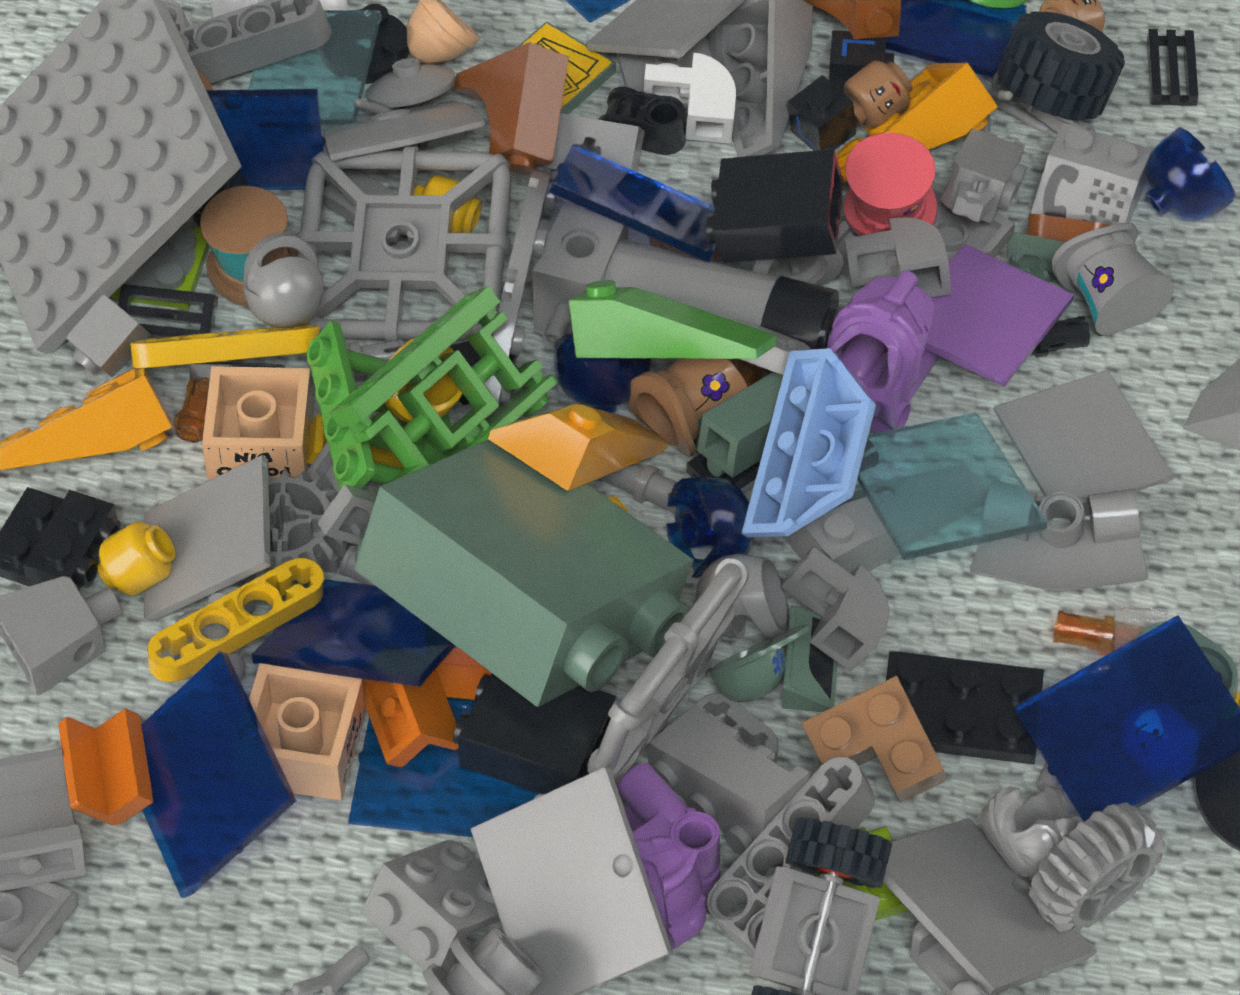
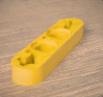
[130,324,320,368]
[148,558,324,682]

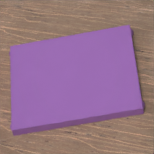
[924,244,1074,387]

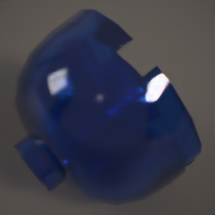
[1146,127,1236,222]
[554,333,651,413]
[666,476,754,578]

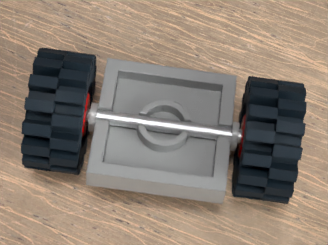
[749,818,893,995]

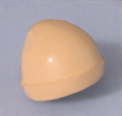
[407,0,481,64]

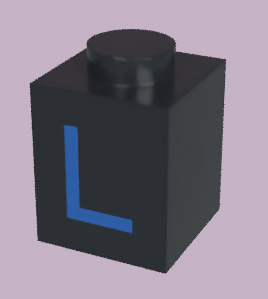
[829,30,895,93]
[788,75,856,151]

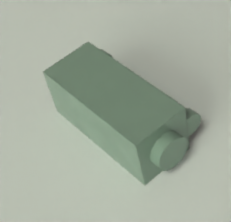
[697,372,783,478]

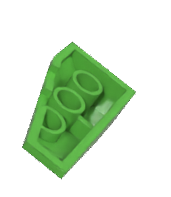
[569,280,777,359]

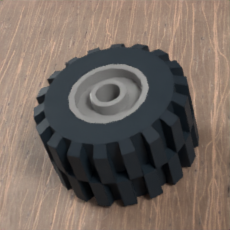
[997,11,1125,120]

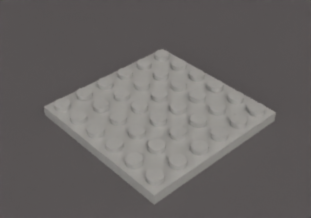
[0,0,242,354]

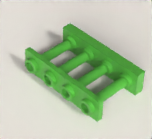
[307,321,457,491]

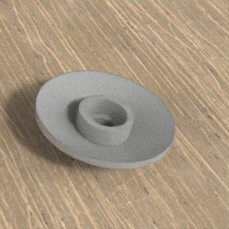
[366,58,456,108]

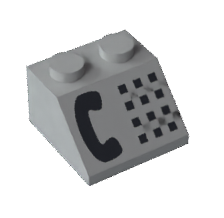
[1031,123,1152,225]

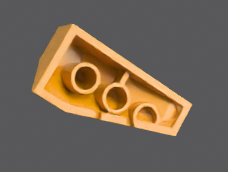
[836,63,998,183]
[0,368,172,470]
[488,404,670,491]

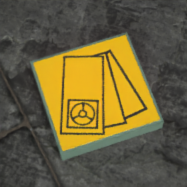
[516,21,616,114]

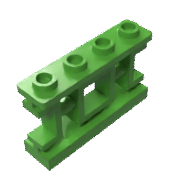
[329,286,558,482]

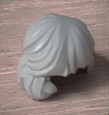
[981,786,1082,878]

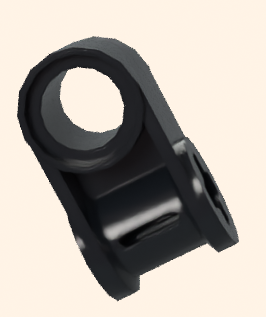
[598,87,686,155]

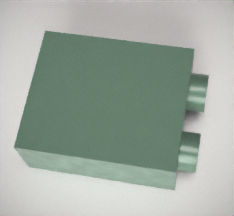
[354,439,694,707]

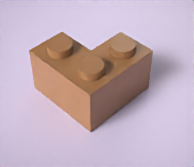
[802,676,948,802]

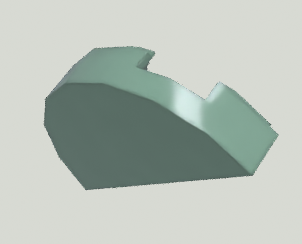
[1007,232,1065,283]

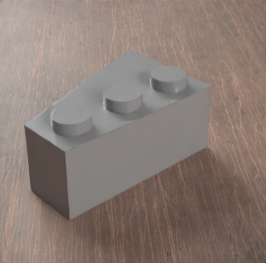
[648,706,810,856]

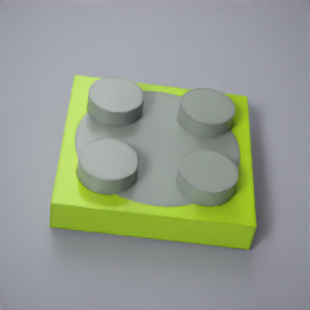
[109,225,210,310]

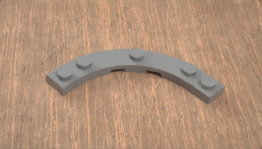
[483,169,559,413]

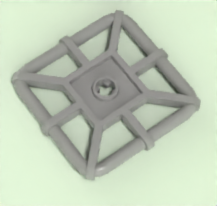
[295,146,511,342]
[588,556,750,787]

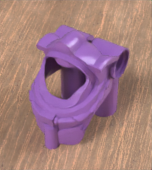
[827,270,938,442]
[617,763,720,949]

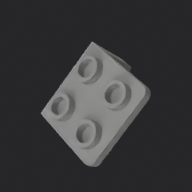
[361,840,500,972]

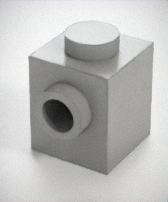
[65,294,151,377]

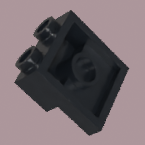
[0,487,121,591]

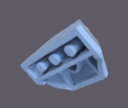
[742,348,876,537]

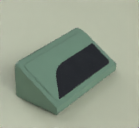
[782,606,838,712]

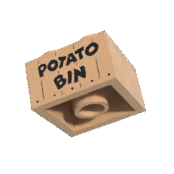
[202,366,314,481]
[234,663,366,801]

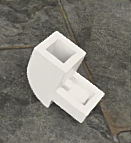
[644,52,736,144]

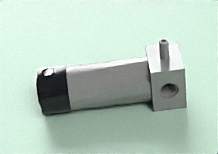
[532,201,839,373]

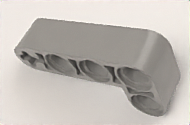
[164,0,332,83]
[707,757,875,958]

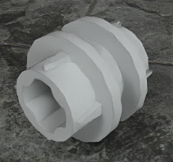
[423,928,545,995]

